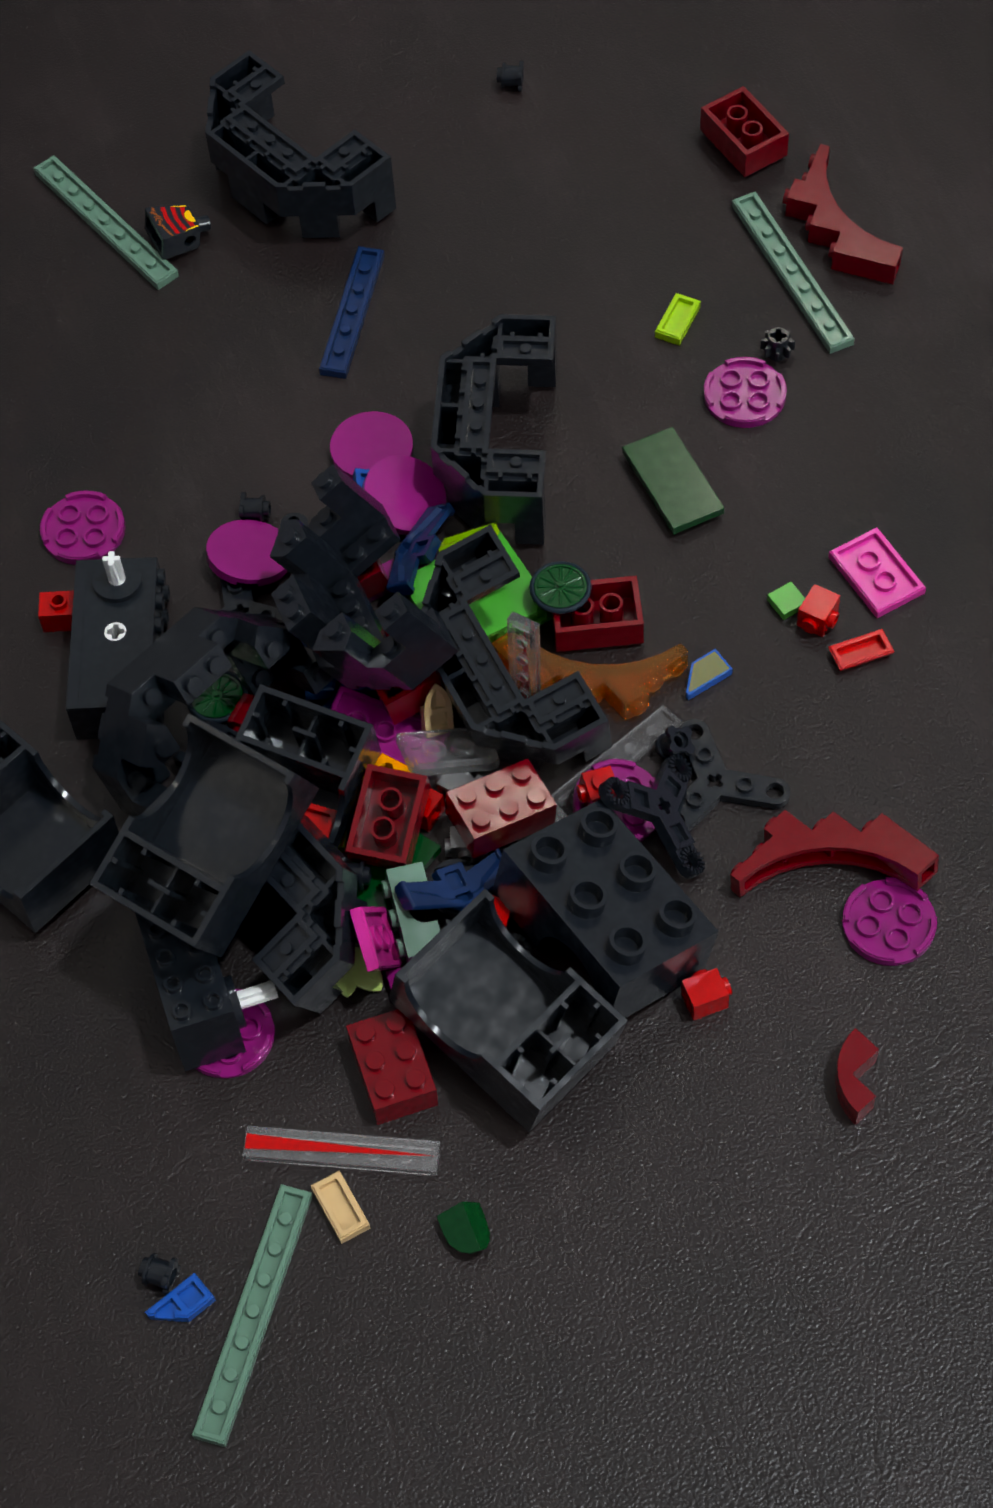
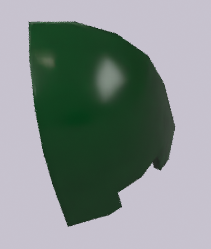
[437,1201,490,1254]

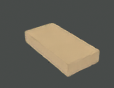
[311,1170,370,1244]

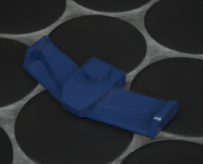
[386,502,456,596]
[394,848,502,911]

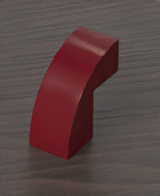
[835,1028,879,1125]

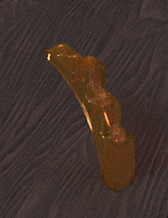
[492,628,688,721]

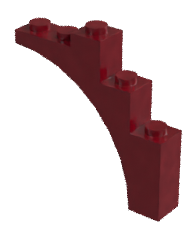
[783,144,903,285]
[730,810,939,898]

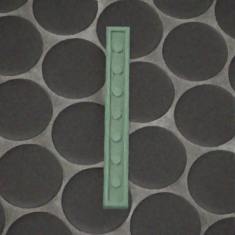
[33,155,179,290]
[732,191,855,354]
[192,1184,313,1448]

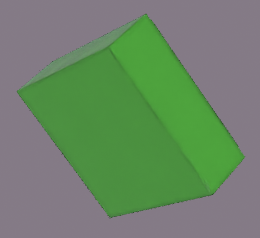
[767,582,805,620]

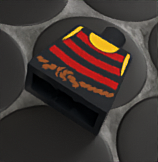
[144,204,211,260]

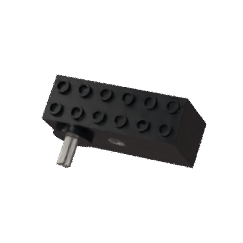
[66,551,170,740]
[135,912,278,1072]

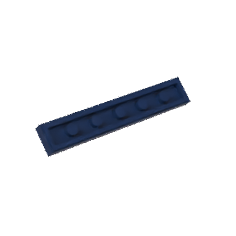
[319,246,384,379]

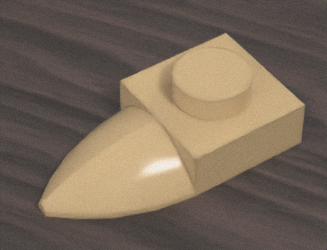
[420,683,454,737]

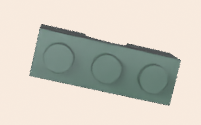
[381,862,440,964]

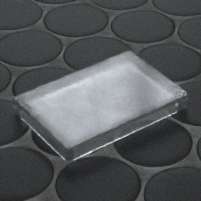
[396,728,500,776]

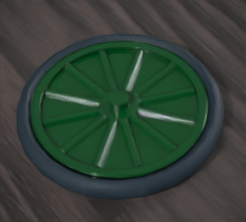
[529,561,592,614]
[187,671,248,723]

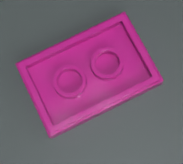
[829,527,926,618]
[349,907,402,972]

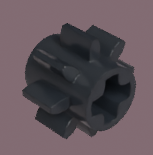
[760,327,795,362]

